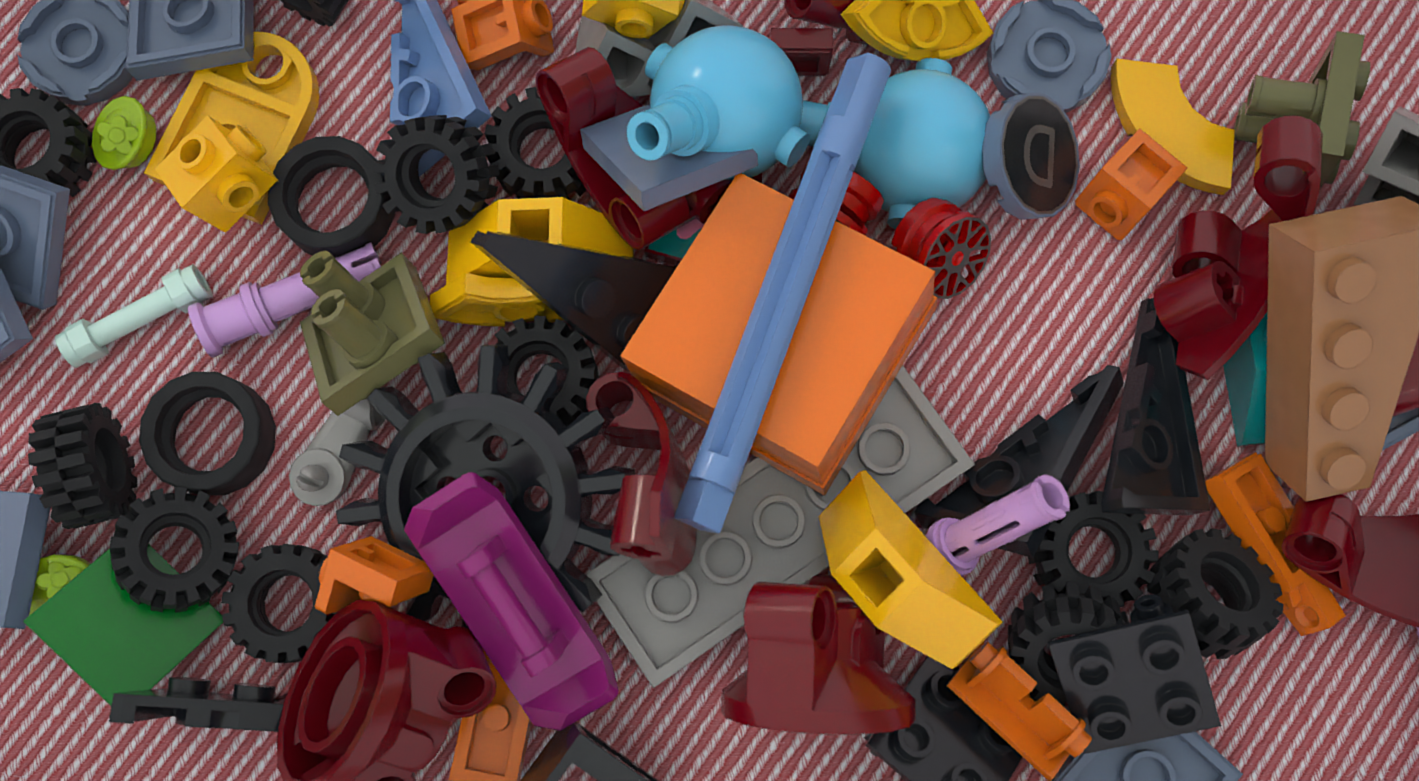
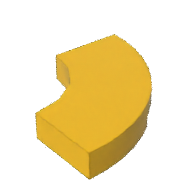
[841,0,994,61]
[1111,59,1235,195]
[430,273,563,327]

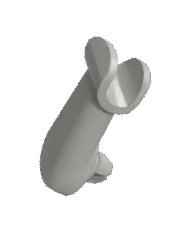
[289,399,385,506]

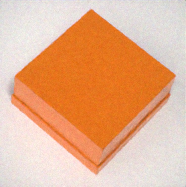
[620,173,937,496]

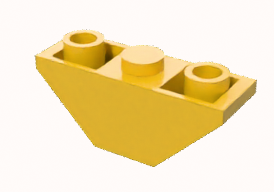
[446,197,634,285]
[819,470,1003,669]

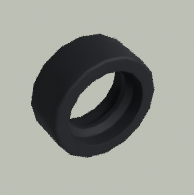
[268,136,395,258]
[139,372,276,496]

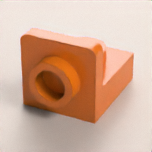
[451,0,554,71]
[1075,128,1188,240]
[315,536,434,615]

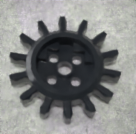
[336,344,635,630]

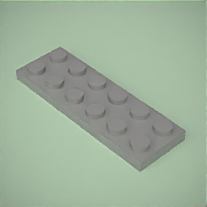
[585,365,975,688]

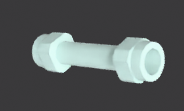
[55,264,213,368]

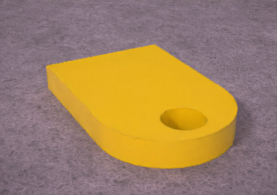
[144,31,319,225]

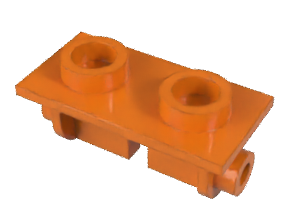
[946,641,1092,781]

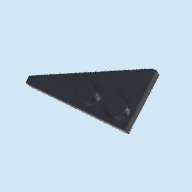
[470,231,677,372]
[1101,298,1210,516]
[914,365,1124,558]
[109,677,285,732]

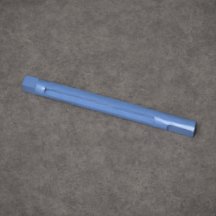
[674,52,891,534]

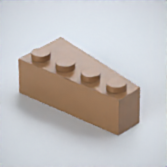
[1265,196,1419,502]

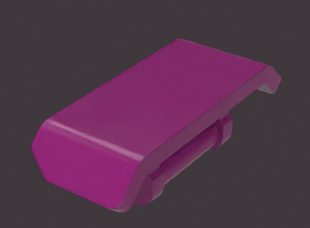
[404,472,619,731]

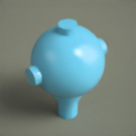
[627,25,810,180]
[799,58,991,229]

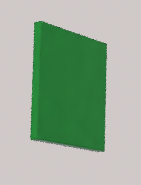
[23,544,224,706]

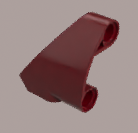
[535,47,762,250]
[1154,116,1323,380]
[586,371,697,576]
[1282,494,1419,628]

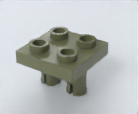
[1234,31,1370,188]
[300,251,445,416]

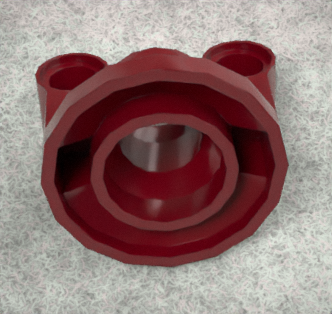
[721,574,916,735]
[277,599,496,781]

